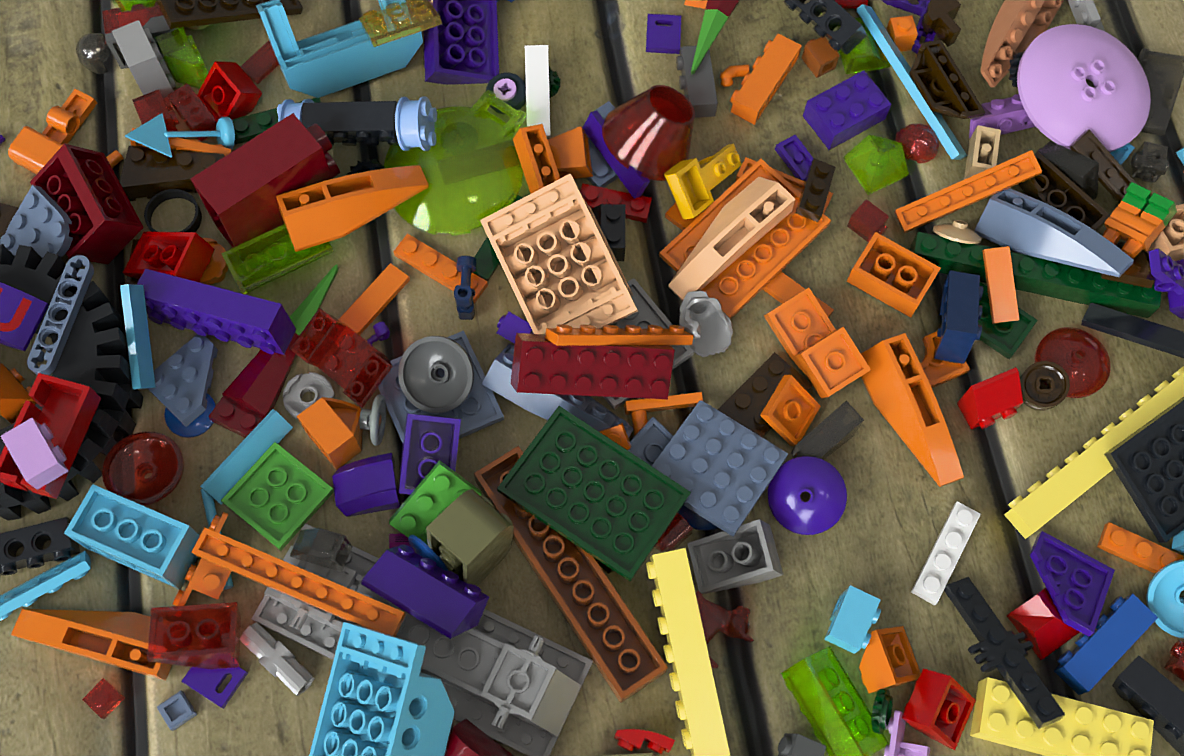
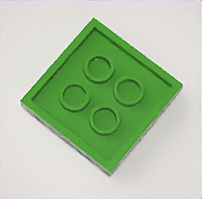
[221,442,334,551]

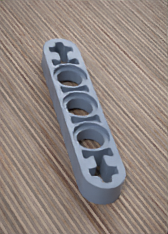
[27,255,94,375]

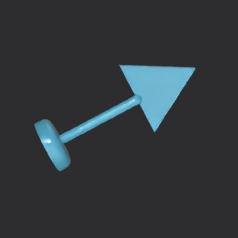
[125,113,235,158]

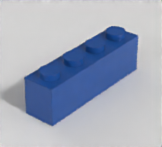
[1054,594,1158,695]

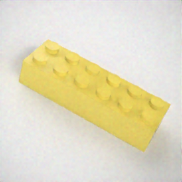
[970,677,1154,756]

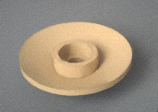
[933,220,982,244]

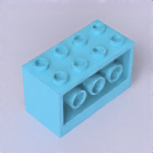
[64,484,200,590]

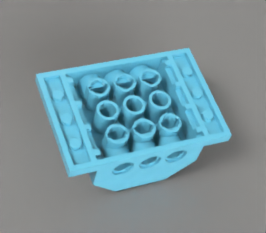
[309,622,455,756]

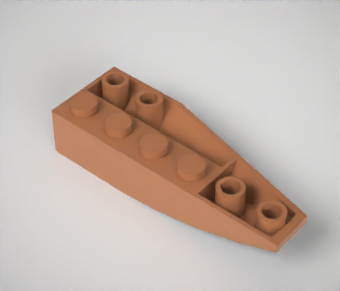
[980,0,1064,87]

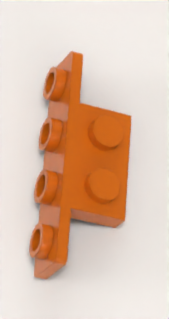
[172,511,232,614]

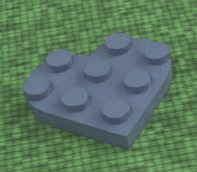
[0,185,73,258]

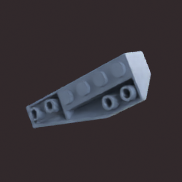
[974,188,1134,277]
[482,344,633,438]

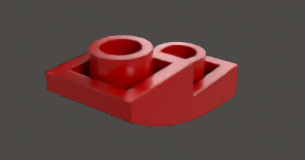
[614,729,675,755]

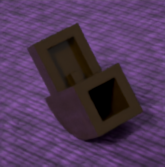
[922,0,961,47]

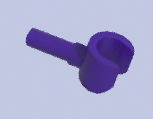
[359,321,390,352]

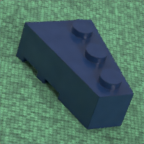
[934,271,983,364]

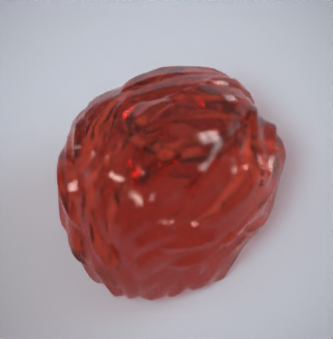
[895,123,939,164]

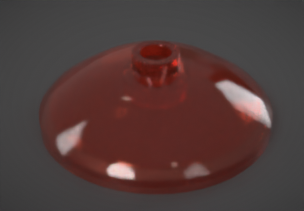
[1034,327,1111,398]
[102,432,184,506]

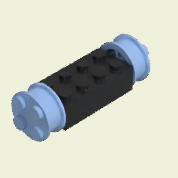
[277,96,437,151]

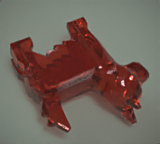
[695,591,754,669]

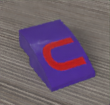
[0,282,49,351]

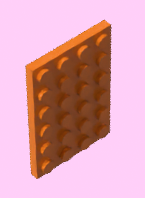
[659,159,831,319]

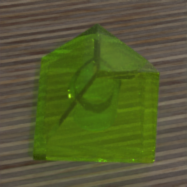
[843,135,909,195]

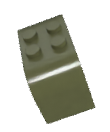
[426,489,514,586]

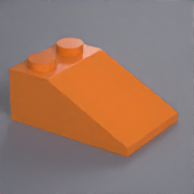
[0,363,37,424]

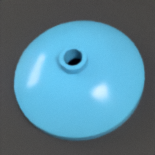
[1146,560,1184,638]

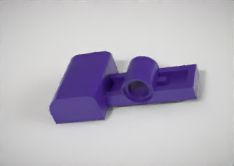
[1148,248,1184,319]

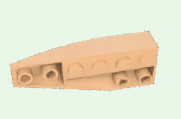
[668,177,795,301]

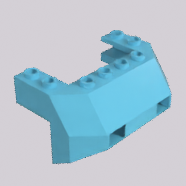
[256,0,423,98]

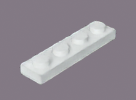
[911,501,981,605]

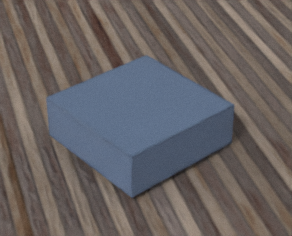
[157,690,197,731]

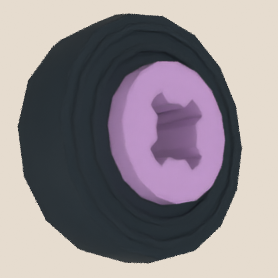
[486,72,526,114]

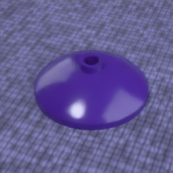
[768,456,847,535]

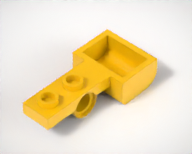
[664,144,742,219]

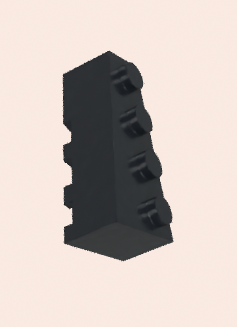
[1112,655,1184,756]

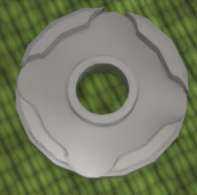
[283,372,335,420]

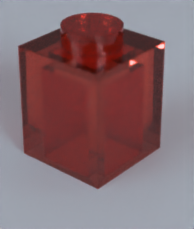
[847,199,889,243]

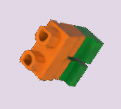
[1102,182,1177,259]

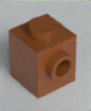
[801,36,840,78]

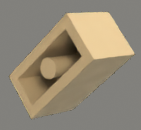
[964,125,1001,180]

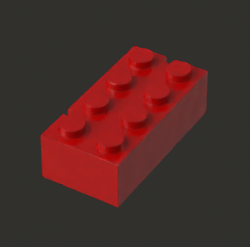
[0,373,101,499]

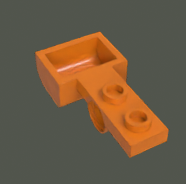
[8,89,97,174]

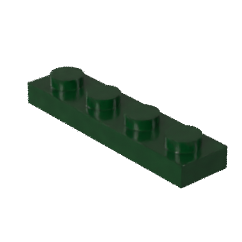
[232,98,321,145]

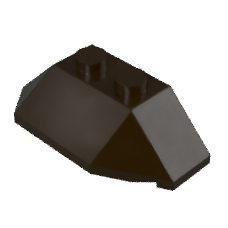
[909,39,986,119]

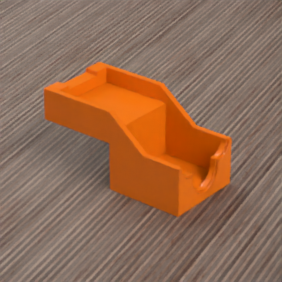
[764,288,871,399]

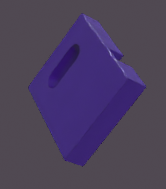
[646,14,681,54]
[181,646,248,709]

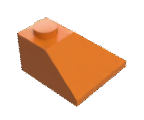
[859,626,921,693]

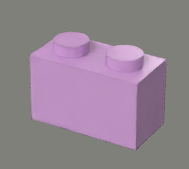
[1,418,68,490]

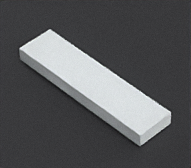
[525,45,551,138]

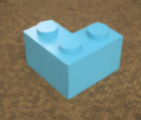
[824,585,881,654]

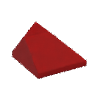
[1006,587,1080,660]

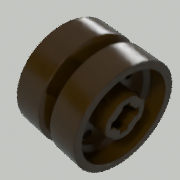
[1020,361,1070,411]

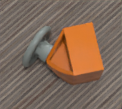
[296,394,386,470]

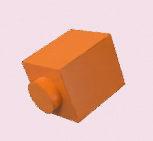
[886,15,918,52]

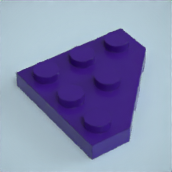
[1030,531,1115,637]

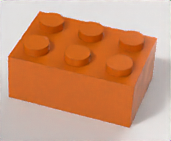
[846,232,941,318]

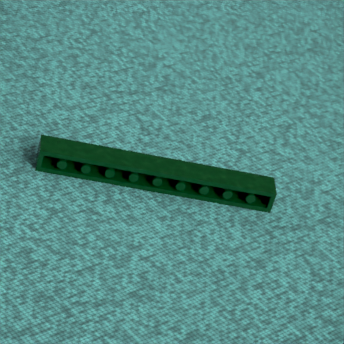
[910,232,1162,318]

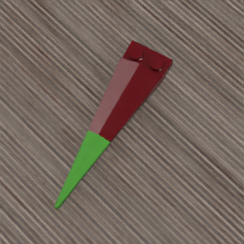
[691,0,740,74]
[209,264,338,438]

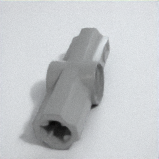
[239,622,315,696]

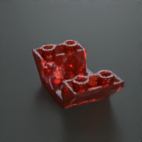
[290,308,393,408]

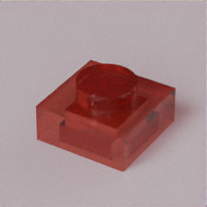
[82,678,125,719]

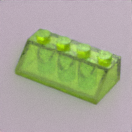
[221,224,334,294]
[781,646,889,756]

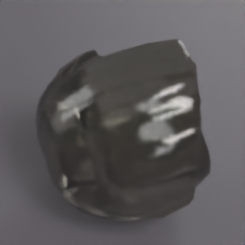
[76,33,111,74]

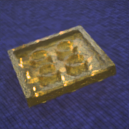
[359,0,442,47]

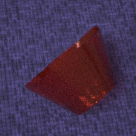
[602,85,695,181]

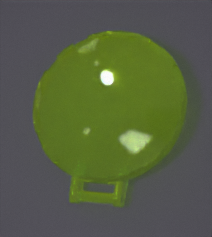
[384,90,527,236]

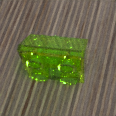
[156,28,208,89]

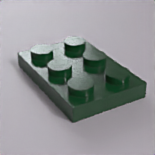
[978,282,1038,360]

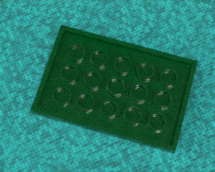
[497,406,691,582]

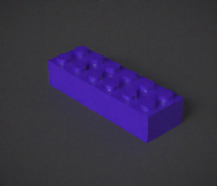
[137,269,296,355]

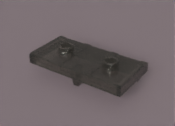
[1138,49,1184,136]

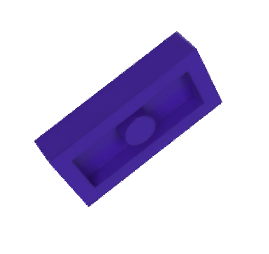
[775,134,813,181]

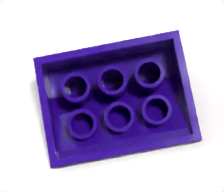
[423,0,499,85]

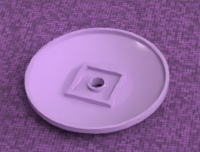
[1017,24,1151,152]

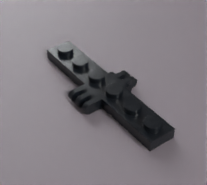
[944,577,1065,729]

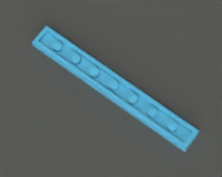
[856,4,967,160]

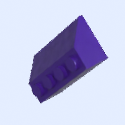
[361,545,489,639]

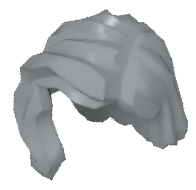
[679,291,733,357]

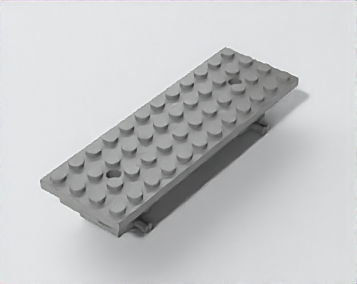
[251,523,593,756]

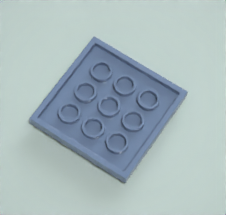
[370,331,504,444]
[652,400,788,537]

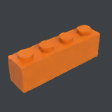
[730,33,802,125]
[513,124,560,194]

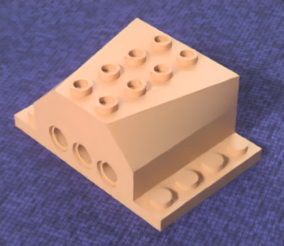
[480,173,638,335]

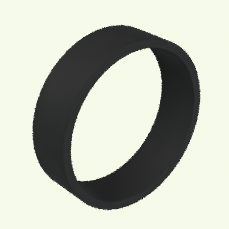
[144,189,202,232]

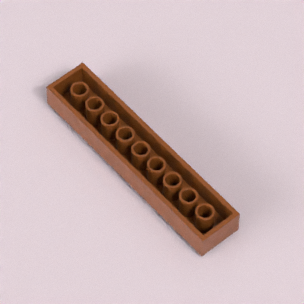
[474,446,668,703]

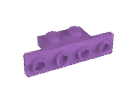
[969,94,1036,139]

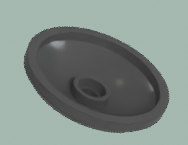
[398,336,474,413]

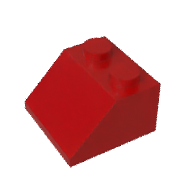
[196,61,262,123]
[957,367,1023,430]
[902,668,976,750]

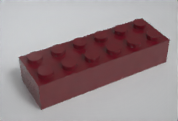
[510,333,675,400]

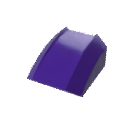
[332,453,401,517]

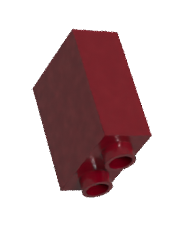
[190,113,340,261]

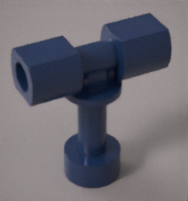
[454,256,477,320]

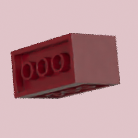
[30,143,144,264]

